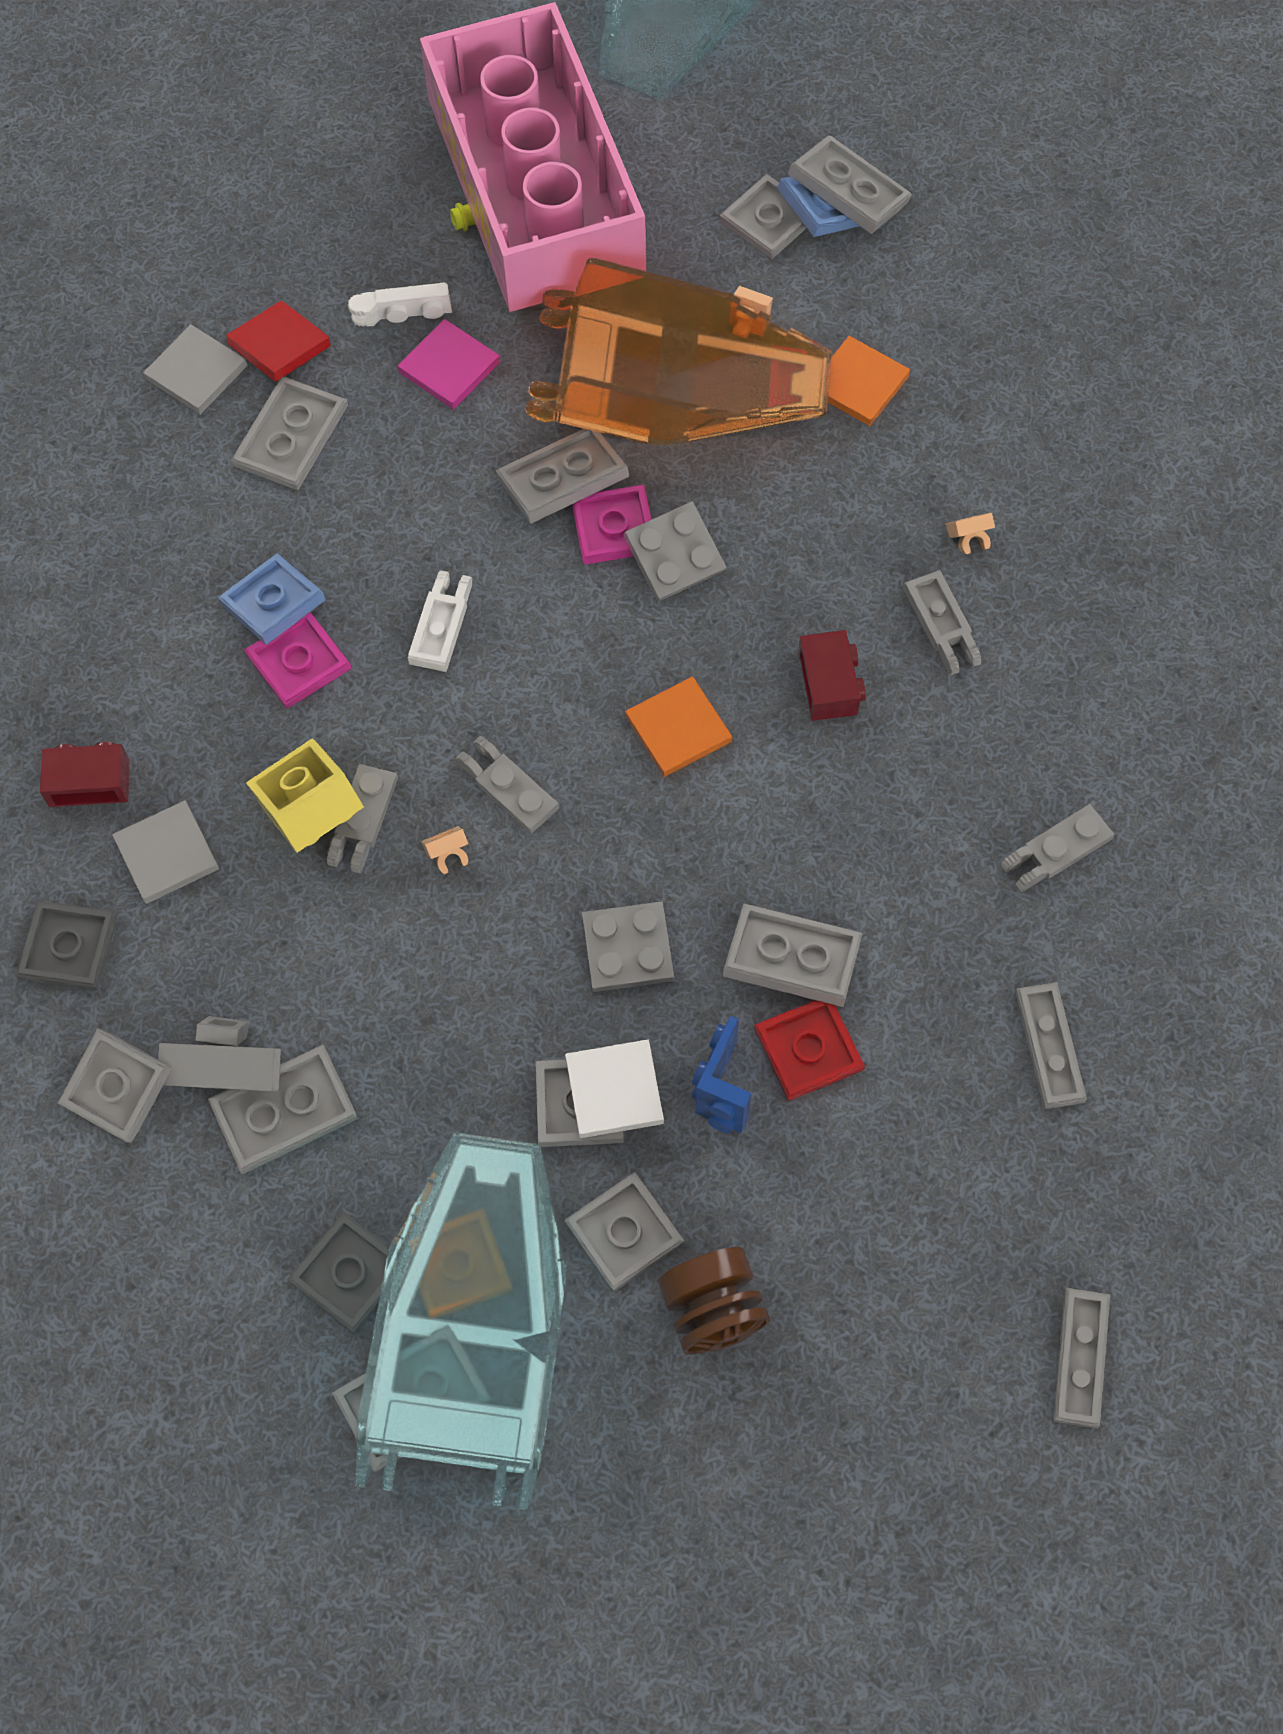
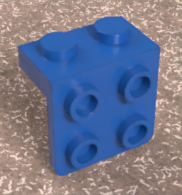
[691,1016,751,1133]

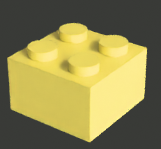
[246,738,364,853]

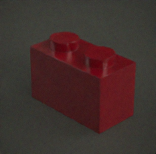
[798,630,866,721]
[40,741,130,807]

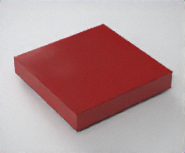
[226,300,330,382]
[754,1000,865,1101]

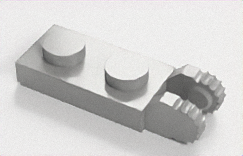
[903,570,982,676]
[456,736,559,834]
[327,764,398,873]
[1001,804,1114,892]

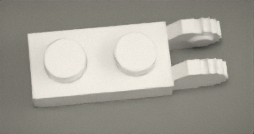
[348,283,452,327]
[408,570,472,672]

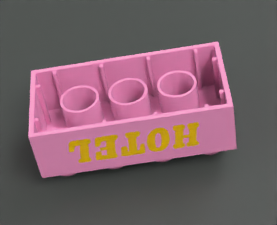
[420,2,646,312]

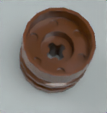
[657,1247,770,1355]

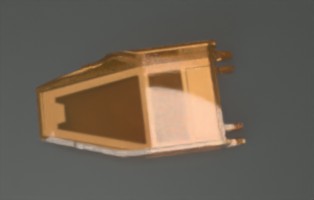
[526,258,832,445]

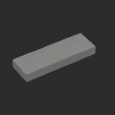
[1015,982,1087,1110]
[158,1043,281,1091]
[1053,1288,1110,1429]

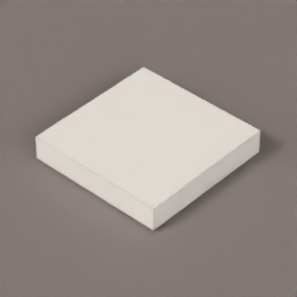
[565,1039,664,1138]

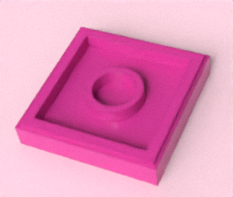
[397,319,500,410]
[572,484,652,565]
[244,612,352,709]

